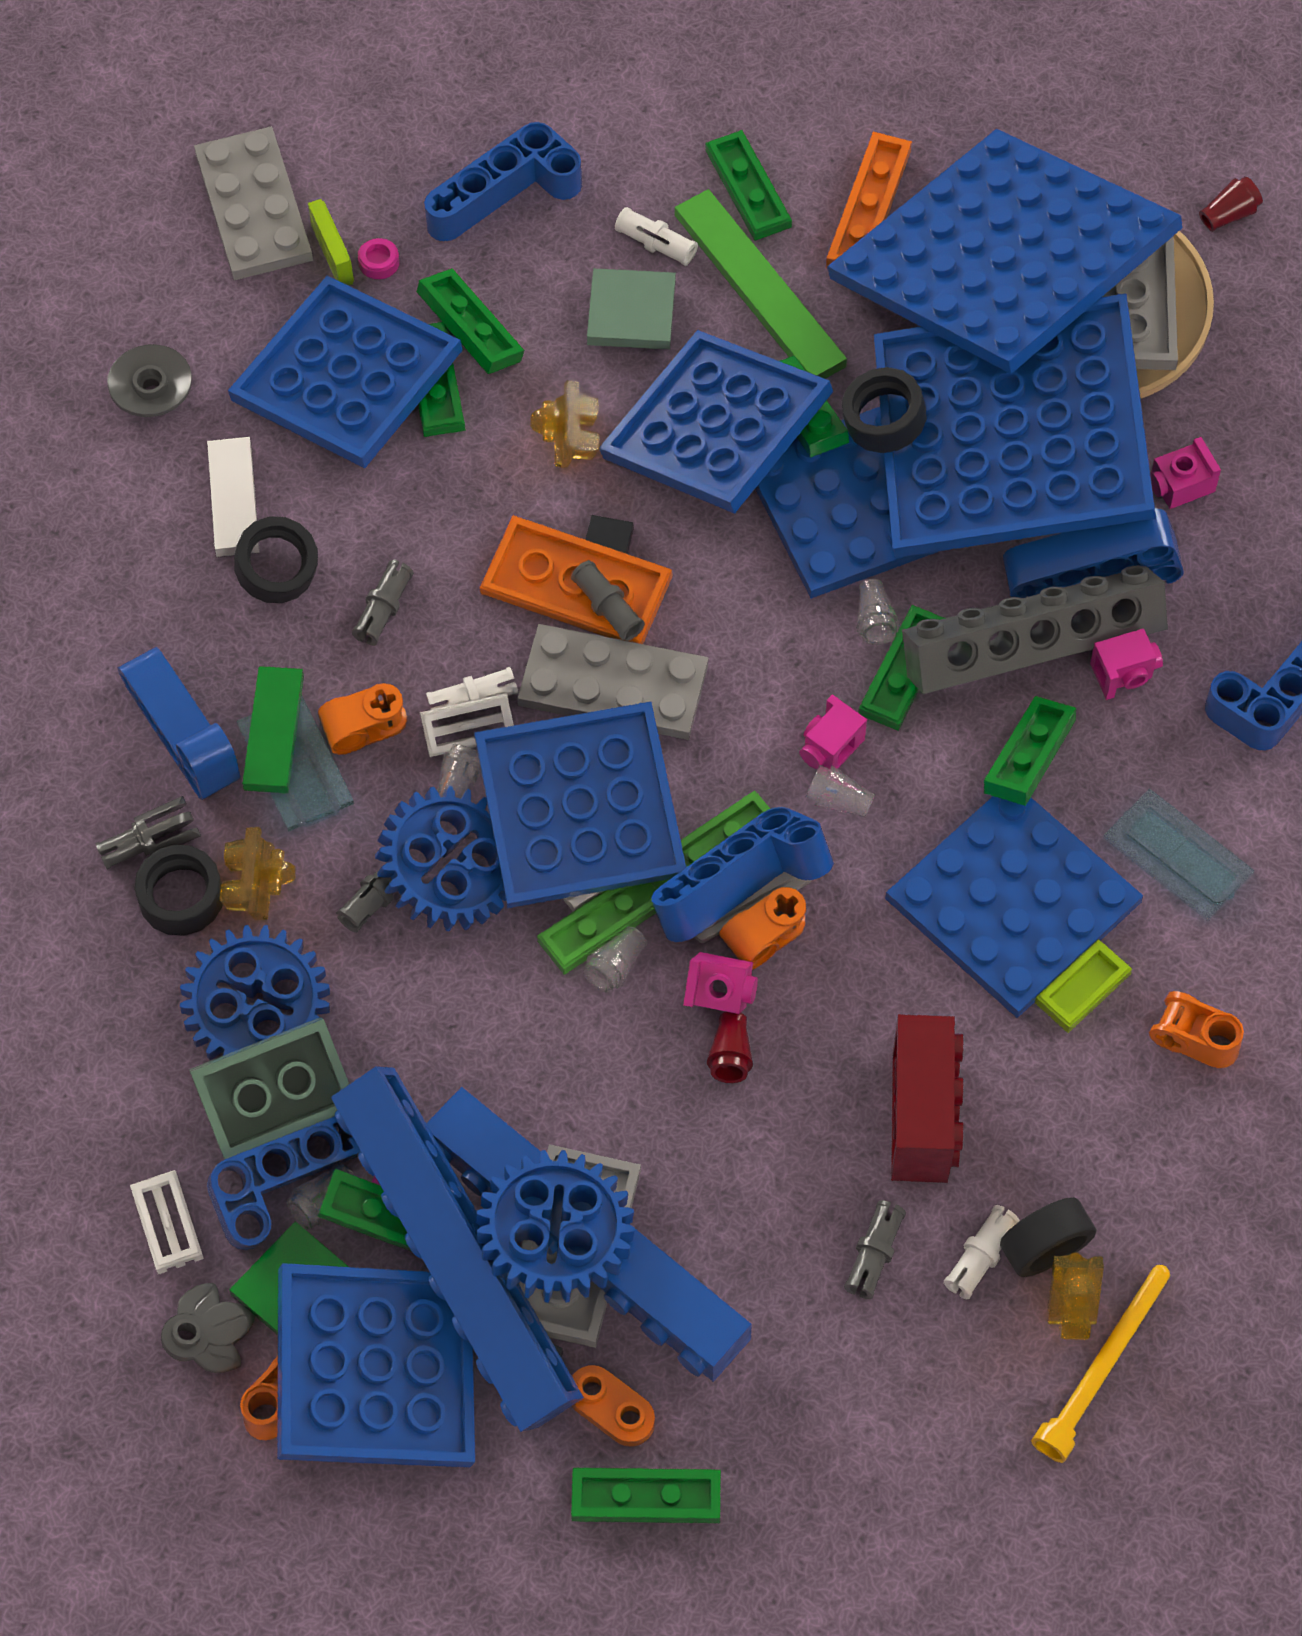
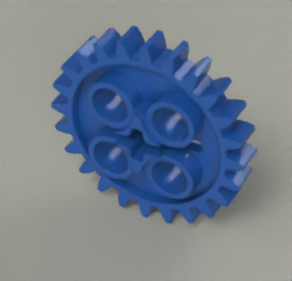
[375,786,506,931]
[180,925,330,1060]
[476,1150,635,1303]

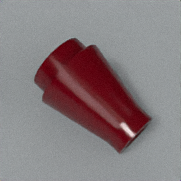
[1199,176,1263,232]
[707,1012,753,1083]

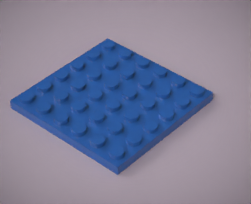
[827,129,1183,374]
[874,293,1156,558]

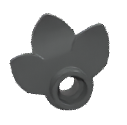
[161,1283,255,1373]

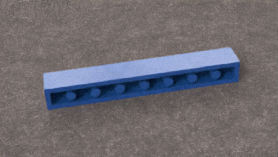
[331,1066,584,1432]
[426,1087,752,1382]

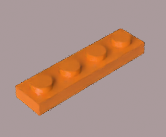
[826,131,912,268]

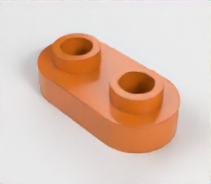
[572,1365,655,1446]

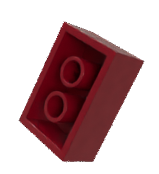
[891,1014,963,1183]

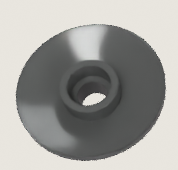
[107,344,192,417]

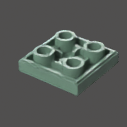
[587,268,676,350]

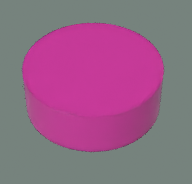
[358,238,400,279]

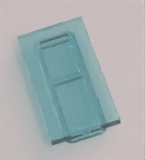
[236,696,354,832]
[1103,788,1255,921]

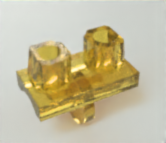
[530,380,600,468]
[220,827,296,920]
[1047,1253,1104,1340]

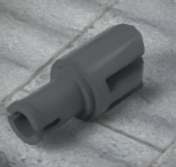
[95,796,201,870]

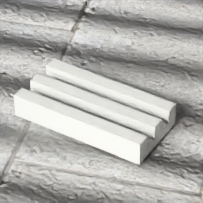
[420,693,514,757]
[130,1170,204,1274]

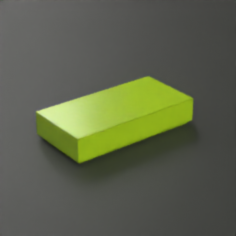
[308,199,354,286]
[1035,939,1132,1033]

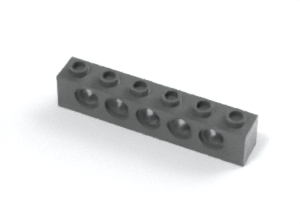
[902,566,1168,694]

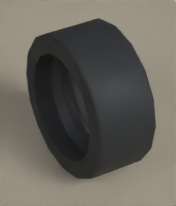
[842,367,927,453]
[234,516,318,603]
[134,845,224,936]
[1000,1197,1097,1277]

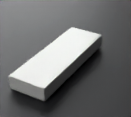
[207,437,260,557]

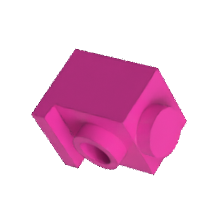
[1150,437,1221,509]
[1090,628,1163,700]
[799,694,867,775]
[683,952,758,1014]

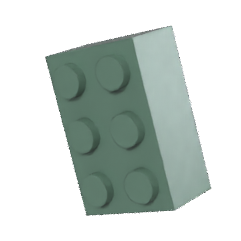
[189,1017,349,1159]

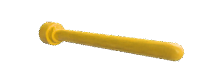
[1031,1265,1170,1463]

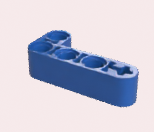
[424,122,582,241]
[1003,508,1184,598]
[1205,641,1302,750]
[117,647,241,800]
[651,807,834,942]
[207,1116,361,1250]

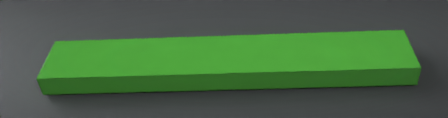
[675,189,847,379]
[537,790,770,975]

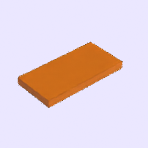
[480,515,673,644]

